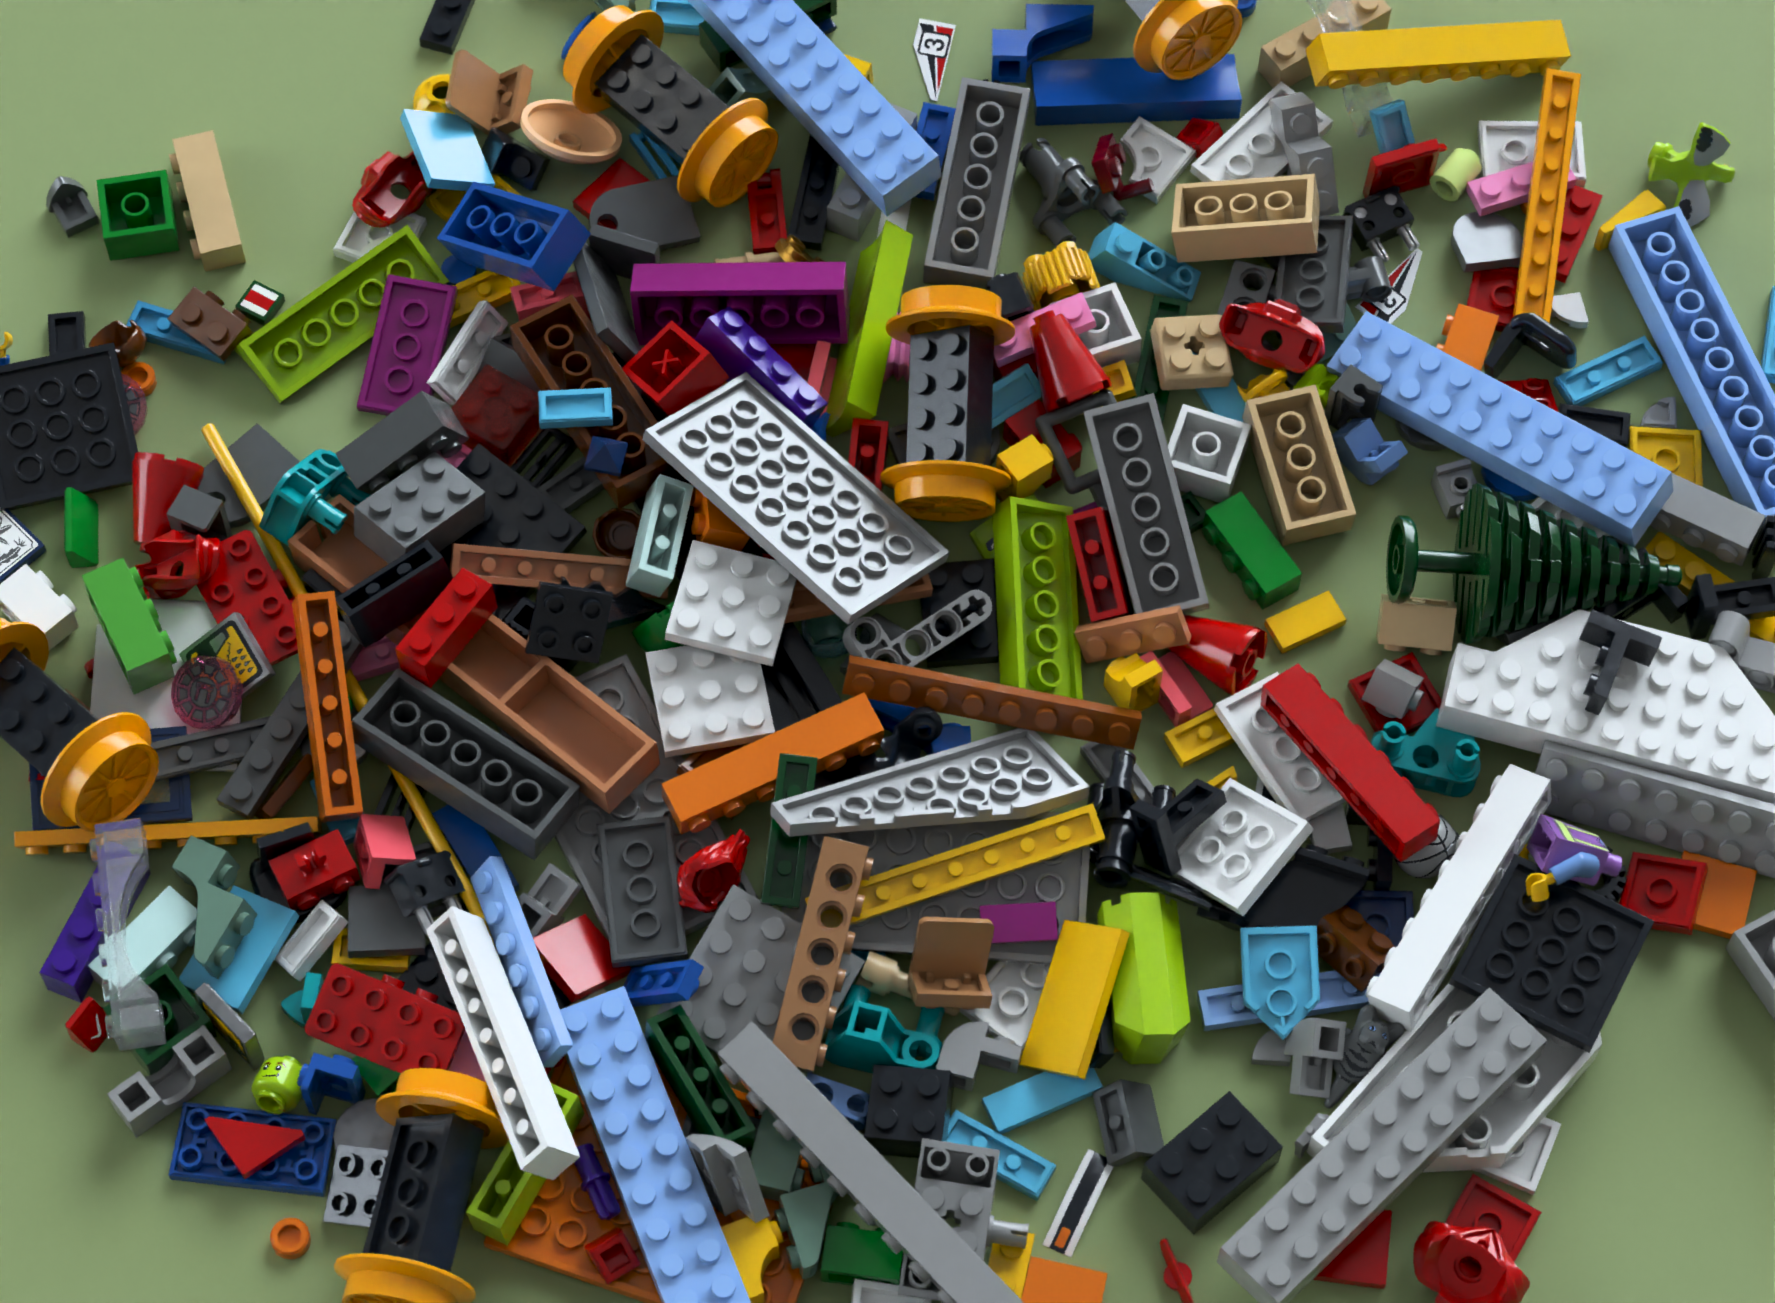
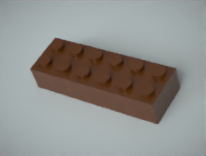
[510,294,682,509]

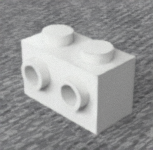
[0,564,79,651]

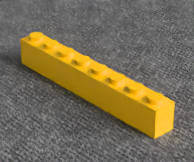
[1305,20,1571,89]

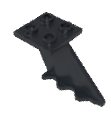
[525,576,666,664]
[1196,844,1371,931]

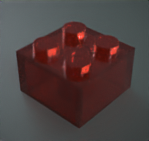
[451,364,540,467]

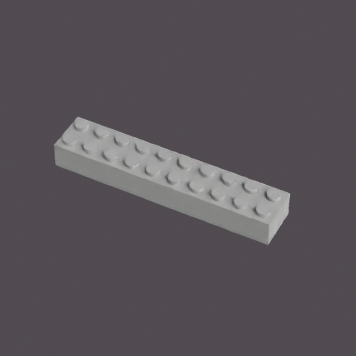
[1217,987,1547,1303]

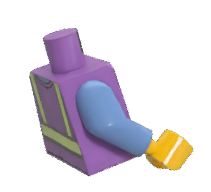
[1519,814,1622,902]

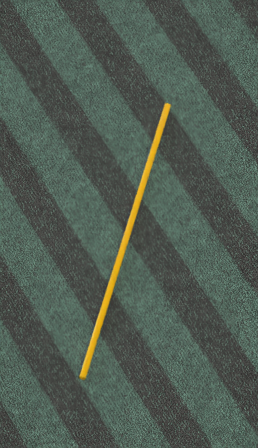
[201,423,503,966]

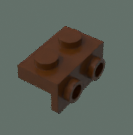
[167,287,253,361]
[1317,905,1395,992]

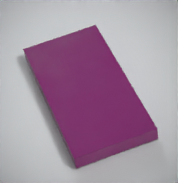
[357,274,458,416]

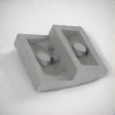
[686,1134,769,1223]

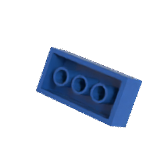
[437,181,591,291]

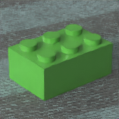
[82,558,177,695]

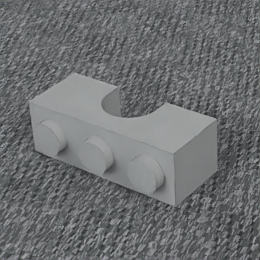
[107,1025,232,1138]

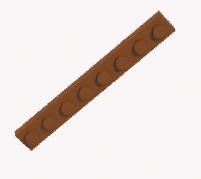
[842,655,1142,750]

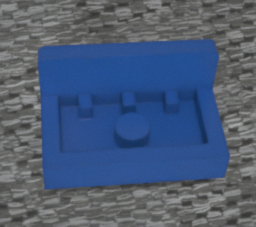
[298,1053,366,1115]

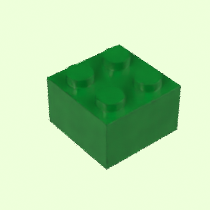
[96,170,180,261]

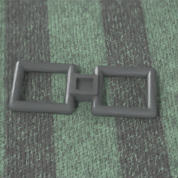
[1035,389,1128,588]

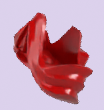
[352,151,434,227]
[1219,299,1325,373]
[133,529,220,600]
[1413,1221,1530,1303]

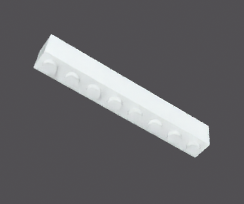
[1366,764,1552,1032]
[426,906,580,1180]

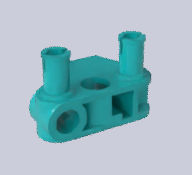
[259,449,371,546]
[1371,708,1481,798]
[825,984,945,1074]

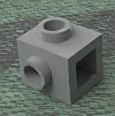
[1362,658,1424,719]

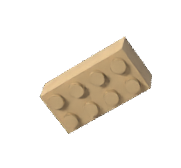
[1171,174,1320,263]
[1242,385,1356,546]

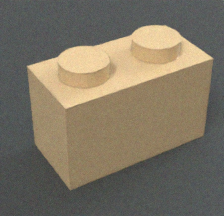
[1376,594,1457,655]

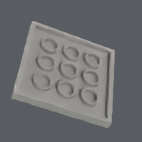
[655,884,865,1054]

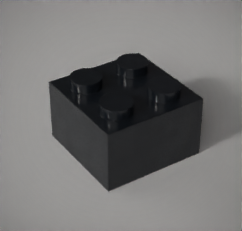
[864,1064,954,1158]

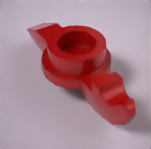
[1160,1238,1193,1303]

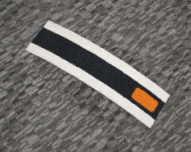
[1043,1149,1114,1257]

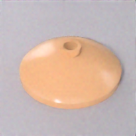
[520,99,622,164]

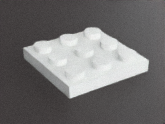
[665,540,797,666]
[646,645,775,758]
[1174,778,1314,916]

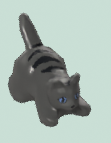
[1324,1005,1405,1108]

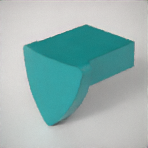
[281,972,324,1028]

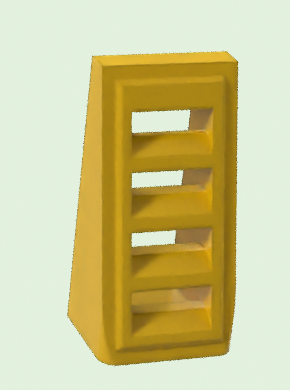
[1594,189,1666,251]

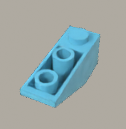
[1089,222,1201,303]

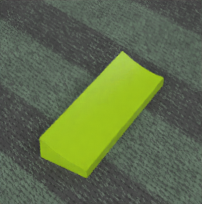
[826,220,913,437]
[234,224,449,404]
[992,496,1083,700]

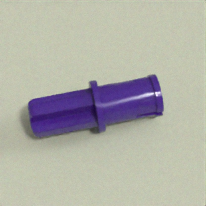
[574,1143,621,1220]

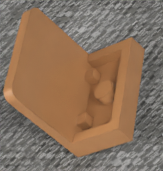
[445,49,533,135]
[907,917,994,1010]

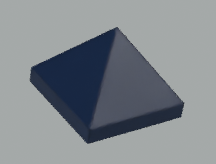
[584,436,628,476]

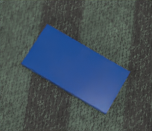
[169,1102,337,1197]

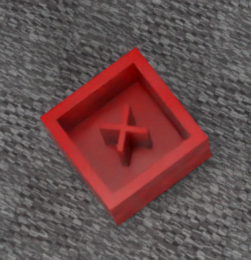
[622,320,729,417]

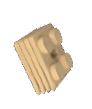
[1150,314,1233,390]

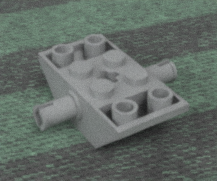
[871,1138,1029,1301]

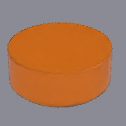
[121,362,157,398]
[270,1218,311,1259]

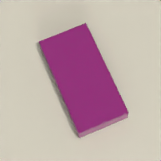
[979,902,1058,945]

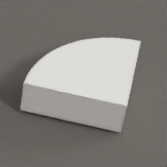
[1551,292,1589,328]

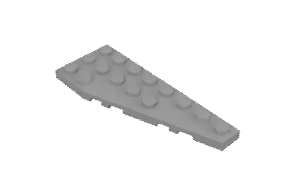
[770,728,1090,837]

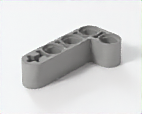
[843,590,992,667]
[1708,611,1775,694]

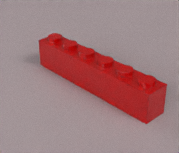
[1260,663,1440,862]

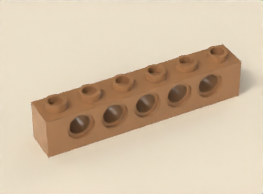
[773,836,874,1073]

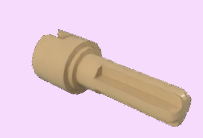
[856,950,961,1016]

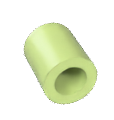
[1430,148,1482,202]

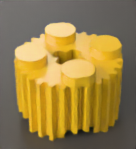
[1022,241,1100,312]

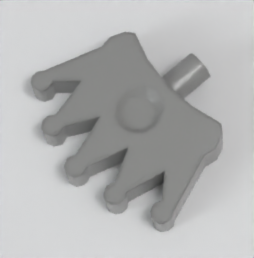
[1294,1113,1329,1158]

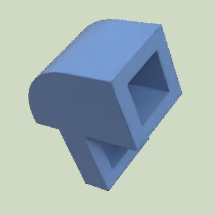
[1332,418,1408,485]

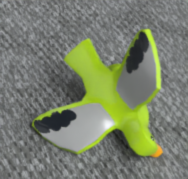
[1647,122,1735,227]

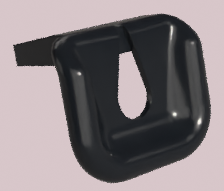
[1484,312,1577,379]
[249,822,348,924]

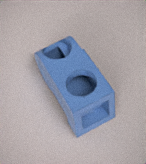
[806,1072,870,1130]

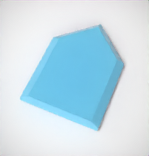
[1240,926,1320,1040]

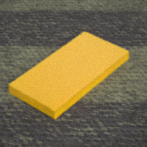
[1019,919,1130,1080]

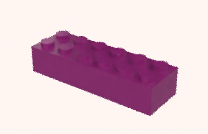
[630,262,850,345]

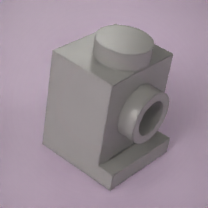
[1431,458,1477,520]

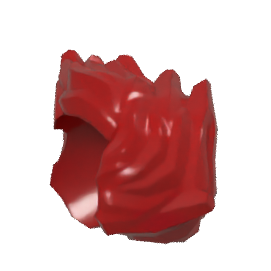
[677,829,750,913]

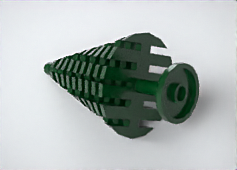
[1386,483,1682,644]

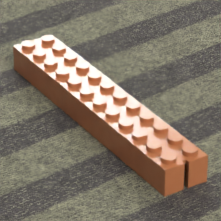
[288,494,660,814]

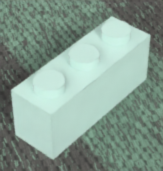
[625,474,694,597]
[88,885,197,999]

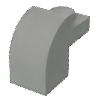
[936,1021,1022,1092]

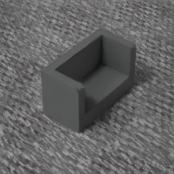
[166,485,232,542]

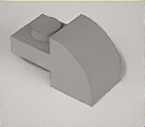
[518,863,583,938]
[1284,1018,1346,1099]

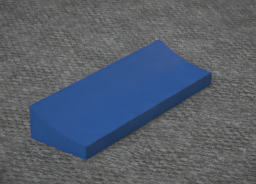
[1031,54,1242,126]

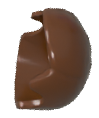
[88,320,147,368]
[592,508,641,559]

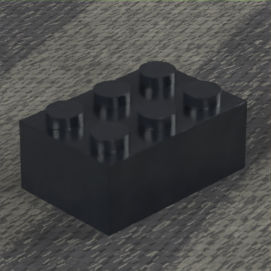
[1141,1091,1283,1235]

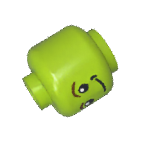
[251,1056,302,1115]

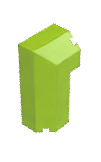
[1097,892,1191,1064]

